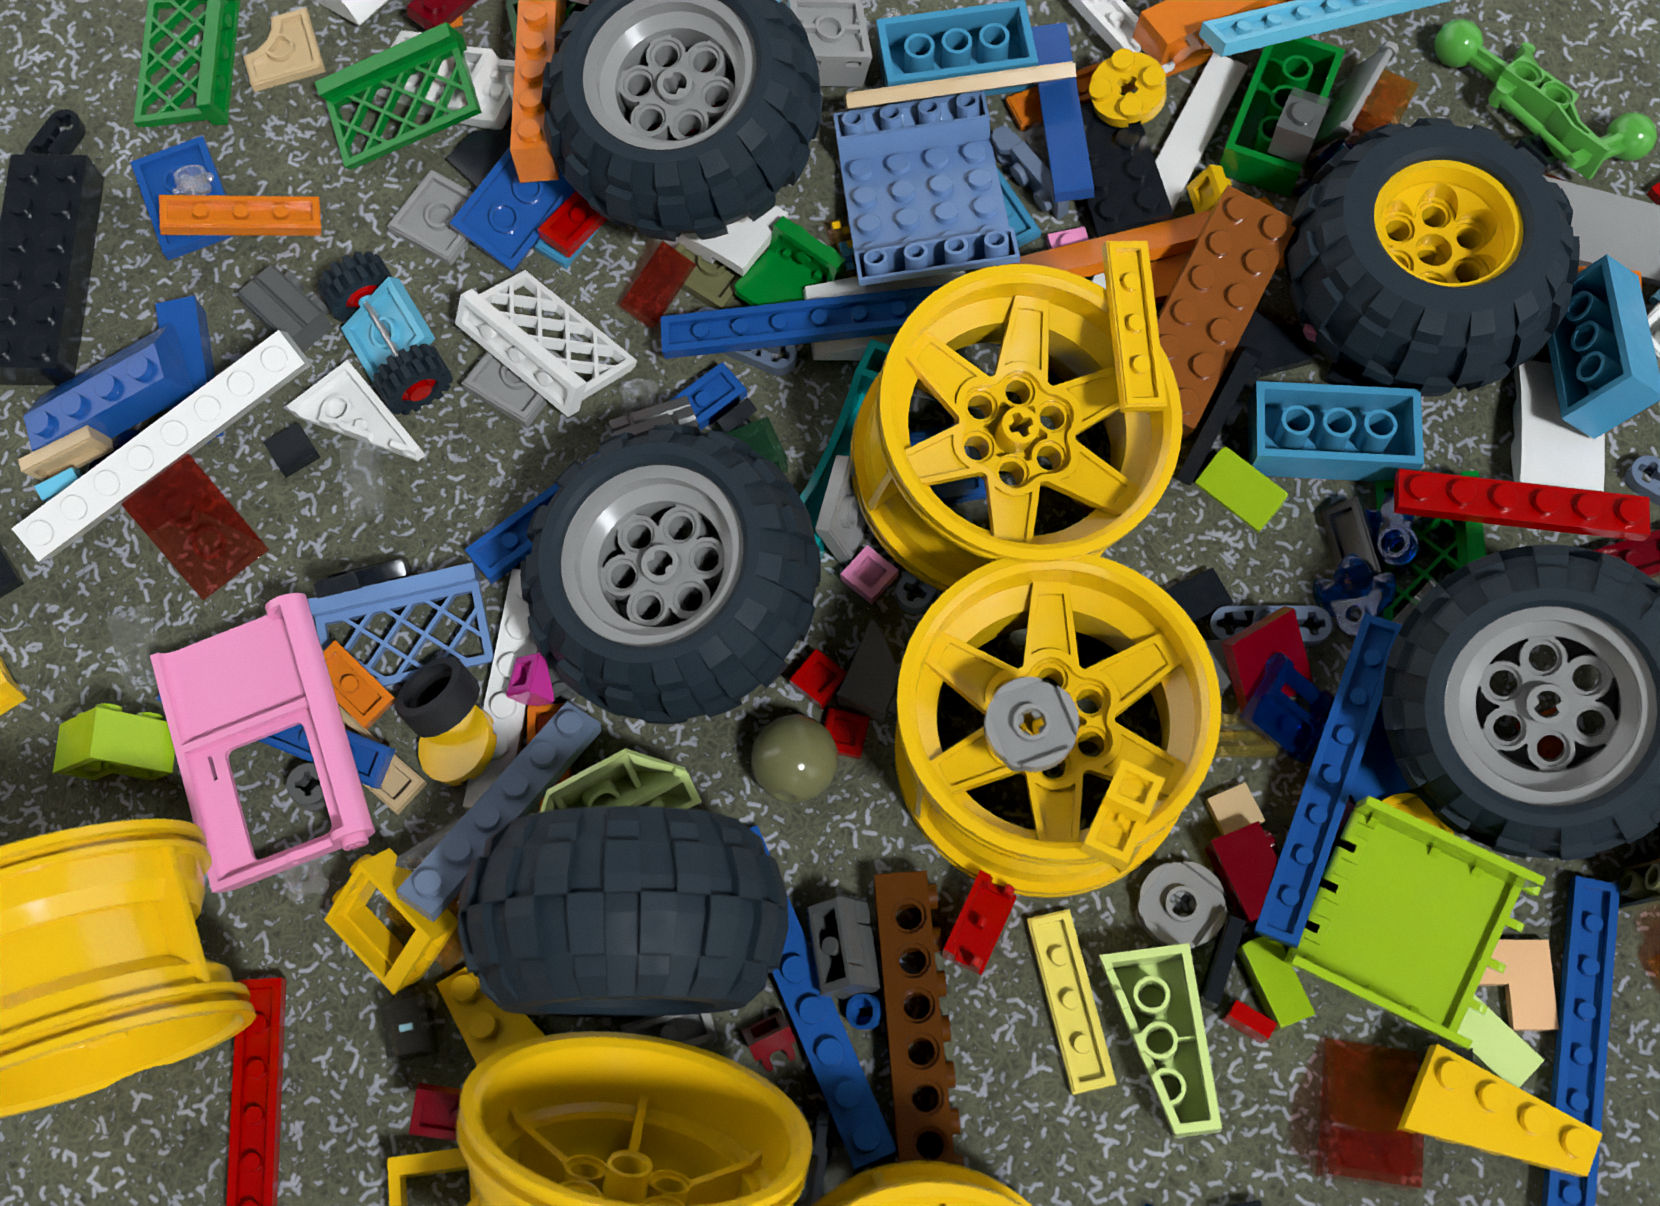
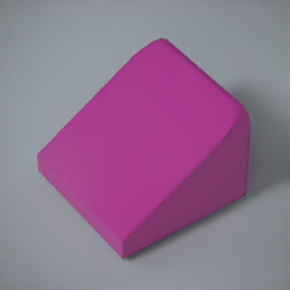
[506,652,554,706]

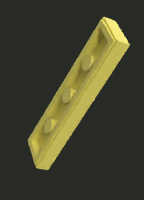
[1026,909,1117,1095]

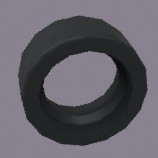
[395,657,480,738]

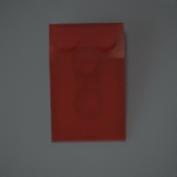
[121,454,269,601]
[1316,1038,1424,1191]

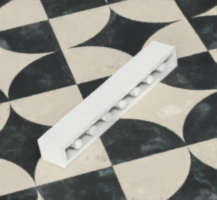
[12,330,312,562]

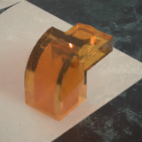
[1355,69,1419,132]

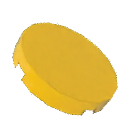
[418,704,497,786]

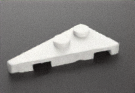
[287,360,425,461]

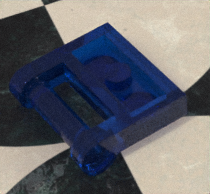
[1240,652,1335,763]

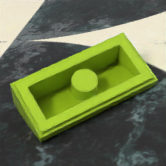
[1194,446,1288,533]
[1236,937,1316,1032]

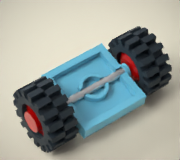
[318,251,453,415]

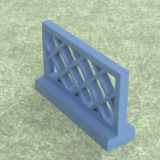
[308,563,494,687]

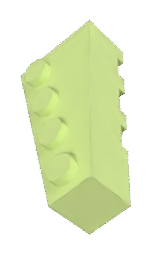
[1099,943,1222,1138]

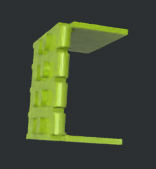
[1284,796,1546,1052]

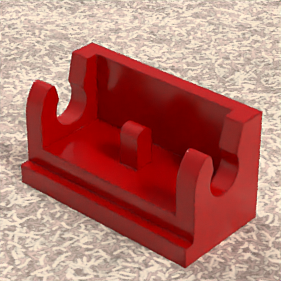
[942,870,1017,976]

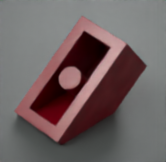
[1205,821,1278,928]

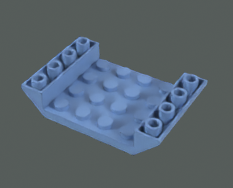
[833,91,1020,286]

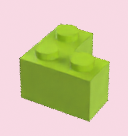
[53,703,175,780]

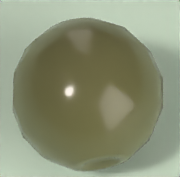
[751,714,838,803]

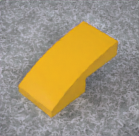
[1080,759,1165,871]

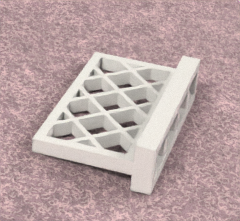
[455,270,637,417]

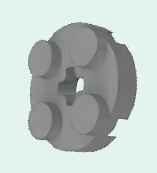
[984,677,1079,772]
[1136,861,1227,950]

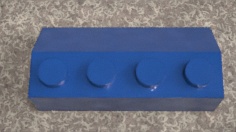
[23,323,194,451]

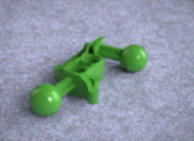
[1434,19,1657,180]

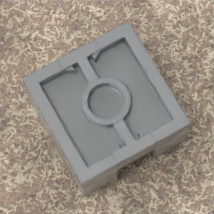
[786,0,872,87]

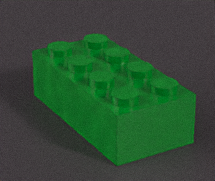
[1219,37,1345,198]

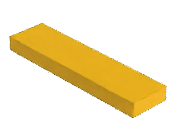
[1102,241,1167,412]

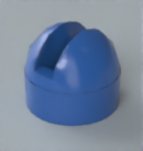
[846,993,885,1030]

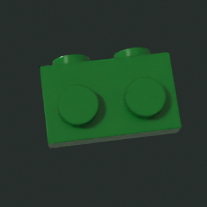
[734,216,846,306]

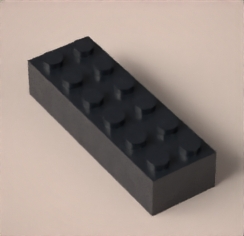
[0,154,105,386]

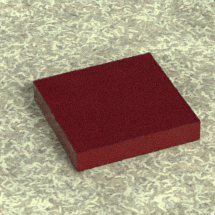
[1221,606,1314,721]

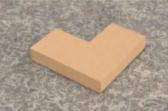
[1479,939,1559,1031]

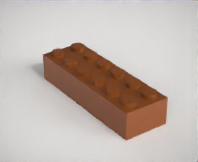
[1157,185,1296,439]

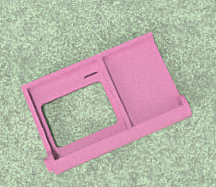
[150,593,375,893]

